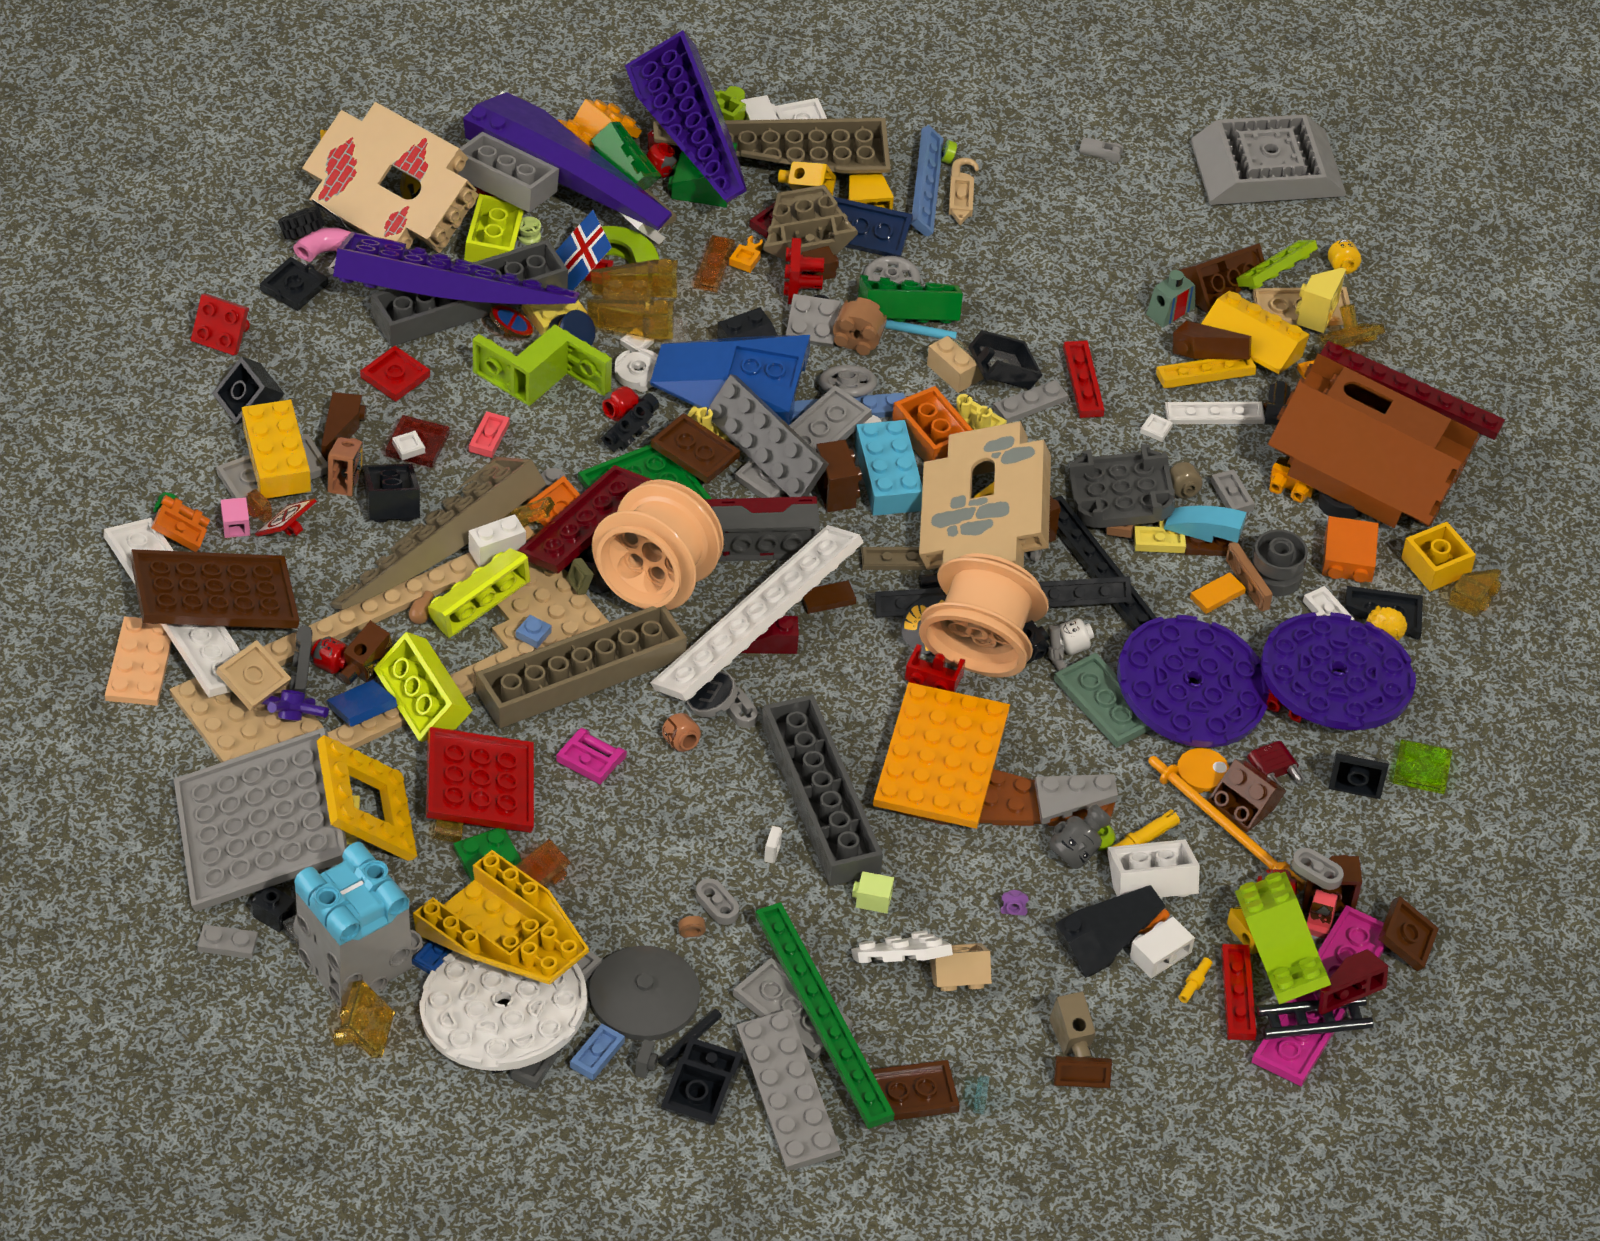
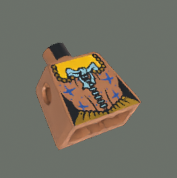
[328,437,363,496]

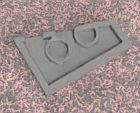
[1035,774,1118,825]

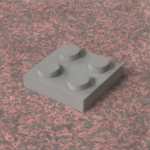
[786,294,841,347]

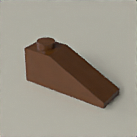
[1173,320,1251,360]
[321,392,367,462]

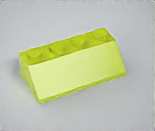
[428,548,530,638]
[373,632,473,742]

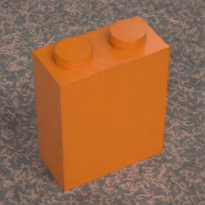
[1322,516,1379,583]

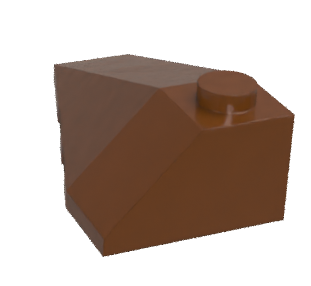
[1178,243,1265,312]

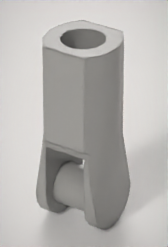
[1079,137,1123,163]

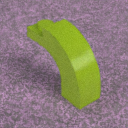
[602,226,660,278]

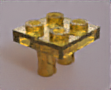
[333,980,395,1058]

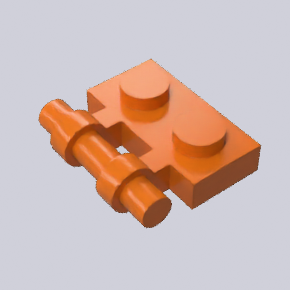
[151,495,210,552]

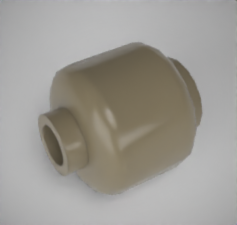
[1170,462,1203,499]

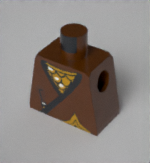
[339,620,393,685]

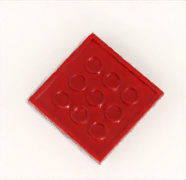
[426,727,534,833]

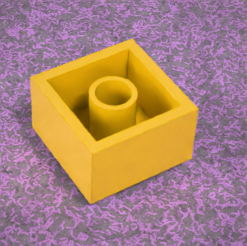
[1401,522,1476,592]

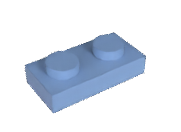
[570,1024,625,1081]

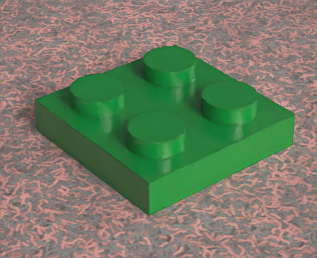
[453,828,525,882]

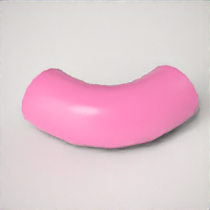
[293,228,351,262]

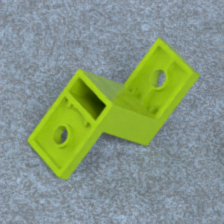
[472,324,612,406]
[1235,872,1331,1005]

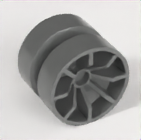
[1251,529,1308,596]

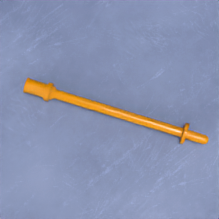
[1148,756,1306,894]

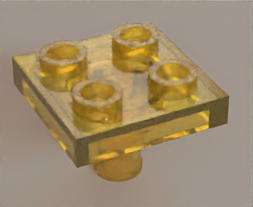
[1320,304,1385,348]

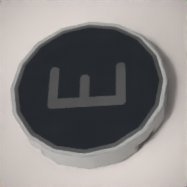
[687,671,738,717]

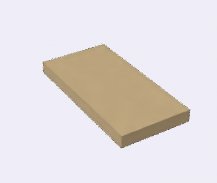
[1252,287,1354,326]

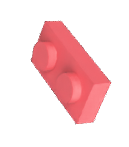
[469,411,510,458]

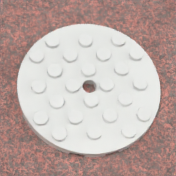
[419,951,588,1071]

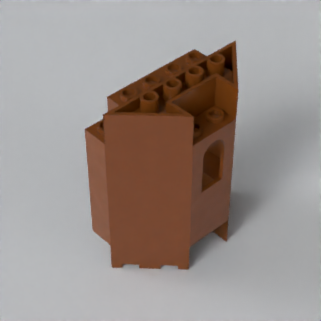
[1267,354,1480,528]

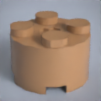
[833,297,887,356]

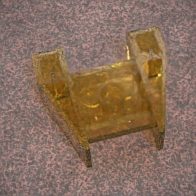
[587,259,678,339]

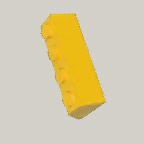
[1201,291,1310,375]

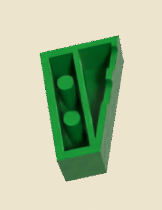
[591,122,662,190]

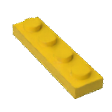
[1156,358,1256,388]

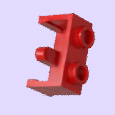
[905,644,965,692]

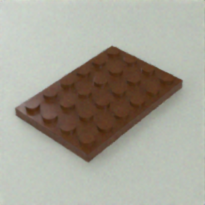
[130,549,300,629]

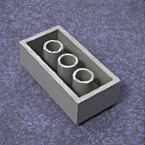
[458,132,559,212]

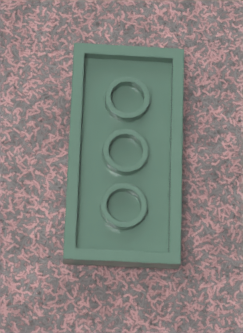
[1054,653,1152,748]

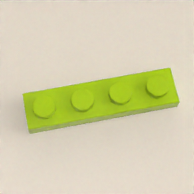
[1236,240,1318,289]

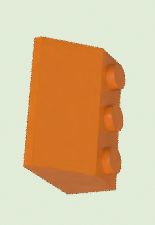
[892,386,973,462]

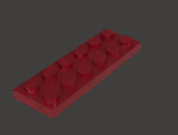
[518,465,652,574]

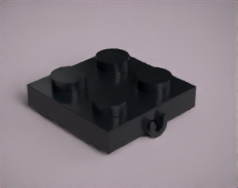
[260,257,328,311]

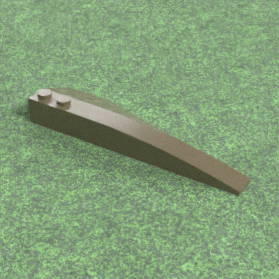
[330,457,546,610]

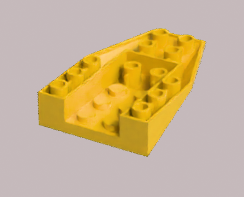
[413,850,589,985]

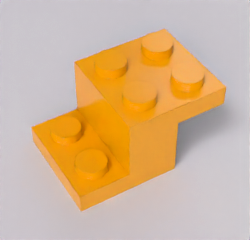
[558,99,642,150]

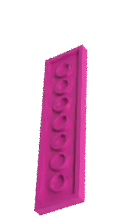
[1251,905,1387,1087]

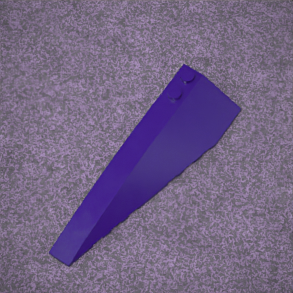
[625,30,747,203]
[463,92,672,231]

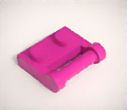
[556,727,627,785]

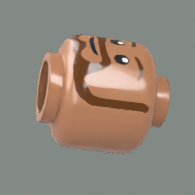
[662,713,701,752]

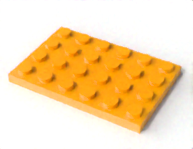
[873,682,1010,829]

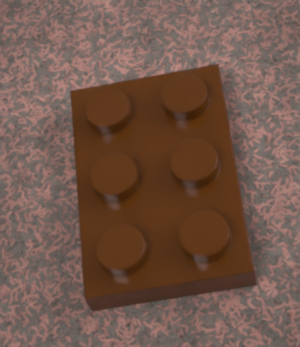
[651,413,740,484]
[871,1060,960,1121]

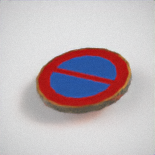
[490,305,534,339]

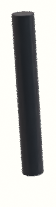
[658,1009,722,1068]

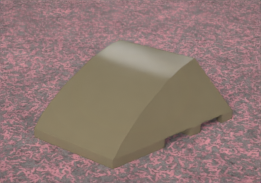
[763,185,858,261]

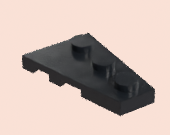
[1345,586,1423,640]

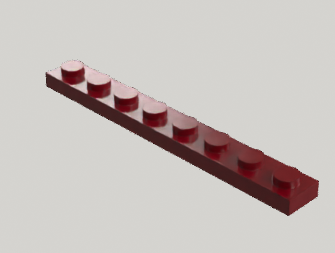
[1320,341,1506,440]

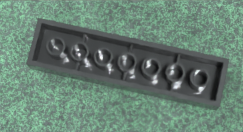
[371,239,568,346]
[762,695,883,886]

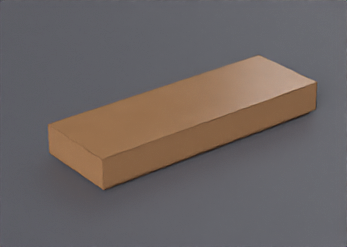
[1226,542,1273,611]

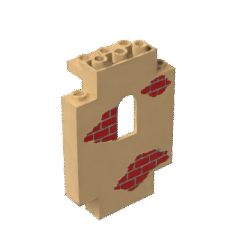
[302,102,479,253]

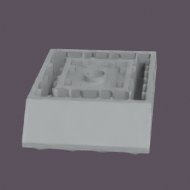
[1191,114,1346,205]

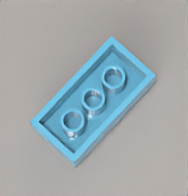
[855,420,923,516]

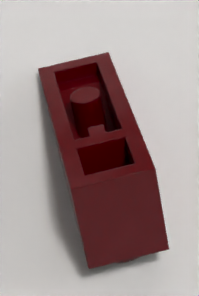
[741,616,799,654]
[1318,949,1389,1015]

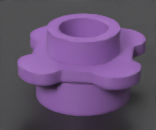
[1001,890,1029,916]

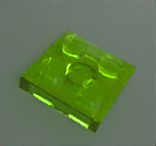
[1393,739,1453,794]

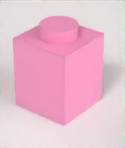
[221,497,250,538]

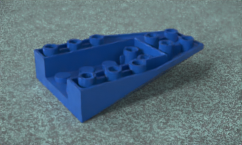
[650,335,810,425]

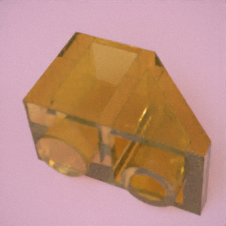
[1448,569,1502,618]

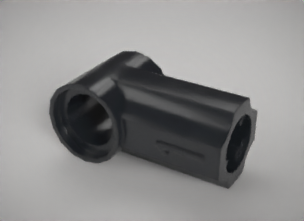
[1265,381,1291,425]

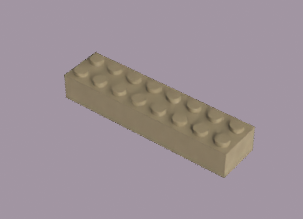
[476,605,687,729]

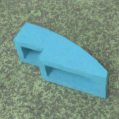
[1164,506,1247,543]

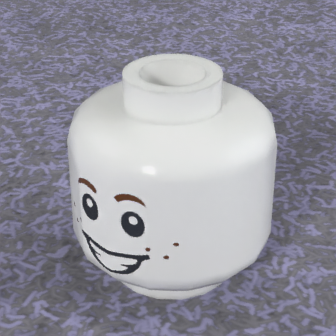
[1059,618,1094,655]

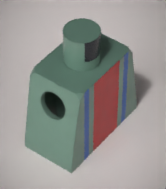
[1146,270,1195,328]

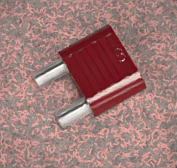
[1247,741,1305,787]

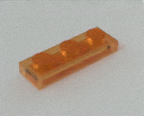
[694,235,735,293]

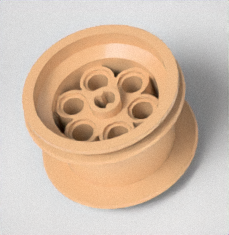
[592,479,724,611]
[919,553,1049,678]

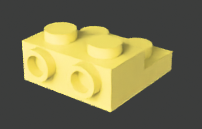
[522,300,587,335]

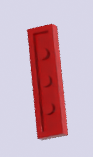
[1063,340,1105,418]
[1221,944,1256,1041]

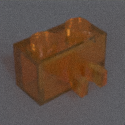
[516,839,571,890]

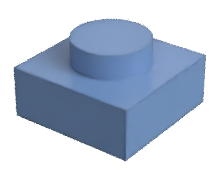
[516,615,552,648]

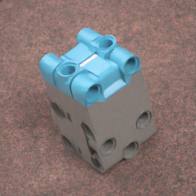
[293,842,412,1008]

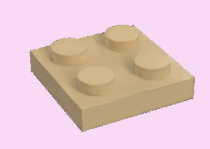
[216,640,291,711]

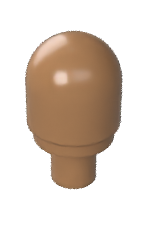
[409,590,434,624]

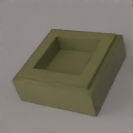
[566,558,594,595]

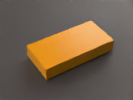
[1190,572,1246,614]

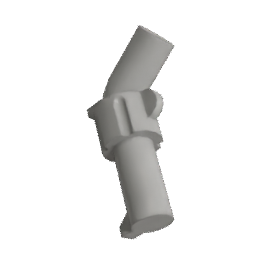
[1048,625,1067,671]

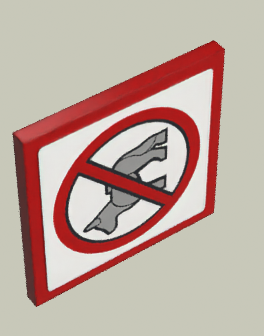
[255,498,317,536]

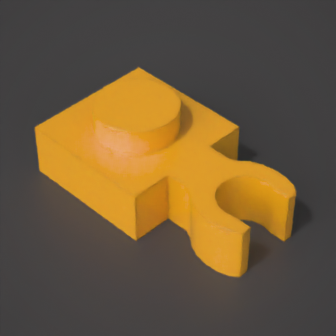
[729,236,763,273]

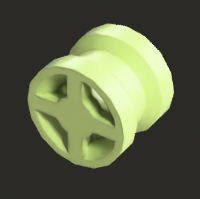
[518,217,541,245]

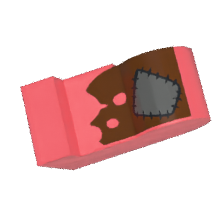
[1307,889,1338,939]

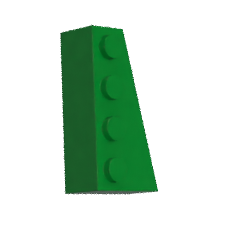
[858,275,963,323]

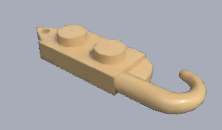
[949,158,979,225]

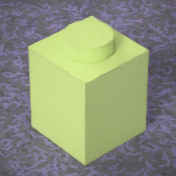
[852,871,894,914]

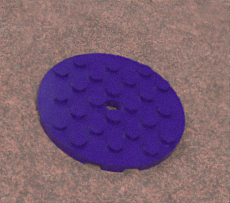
[1261,612,1416,730]
[1117,615,1270,748]

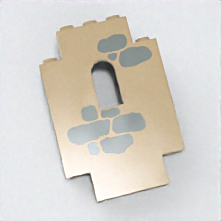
[919,421,1051,570]

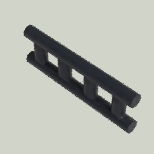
[1257,997,1374,1040]

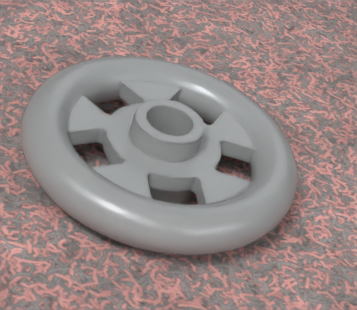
[864,256,920,284]
[819,365,877,398]

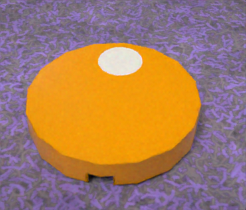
[1177,748,1229,793]

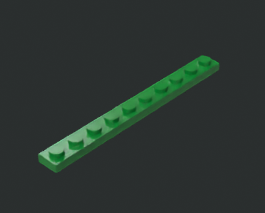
[755,902,895,1129]

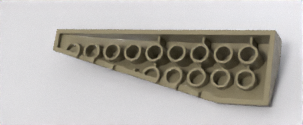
[653,118,891,173]

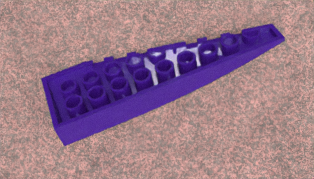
[333,232,580,304]

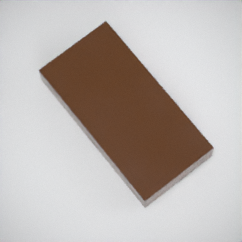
[802,580,856,614]
[1054,1056,1112,1088]

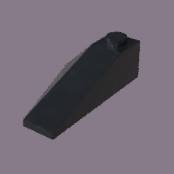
[1055,885,1165,978]

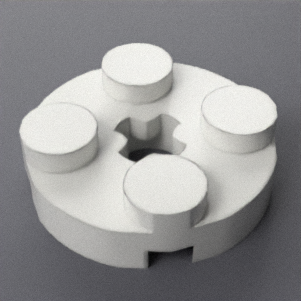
[615,349,658,392]

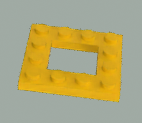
[317,735,417,861]

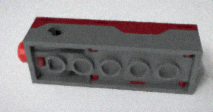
[704,496,820,562]

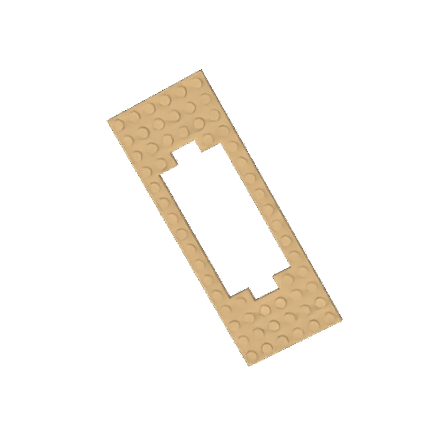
[170,526,609,763]

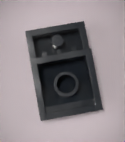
[661,1037,744,1126]

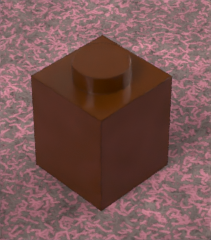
[802,246,839,280]

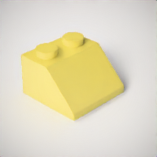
[1295,268,1346,333]

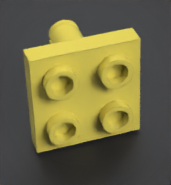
[955,394,1007,430]

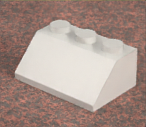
[1107,839,1200,899]

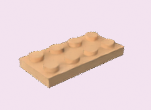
[105,616,173,706]

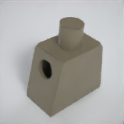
[1049,991,1095,1058]

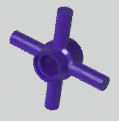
[261,690,329,721]

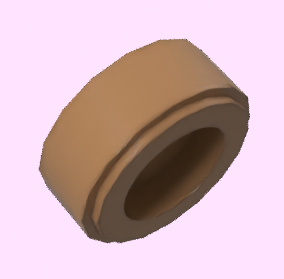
[678,916,706,938]

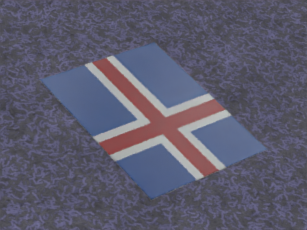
[556,210,612,291]

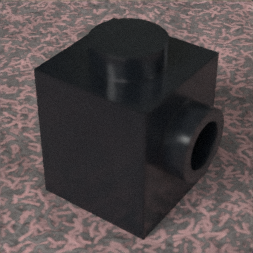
[252,886,296,933]

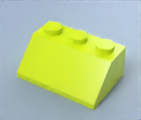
[464,194,524,262]

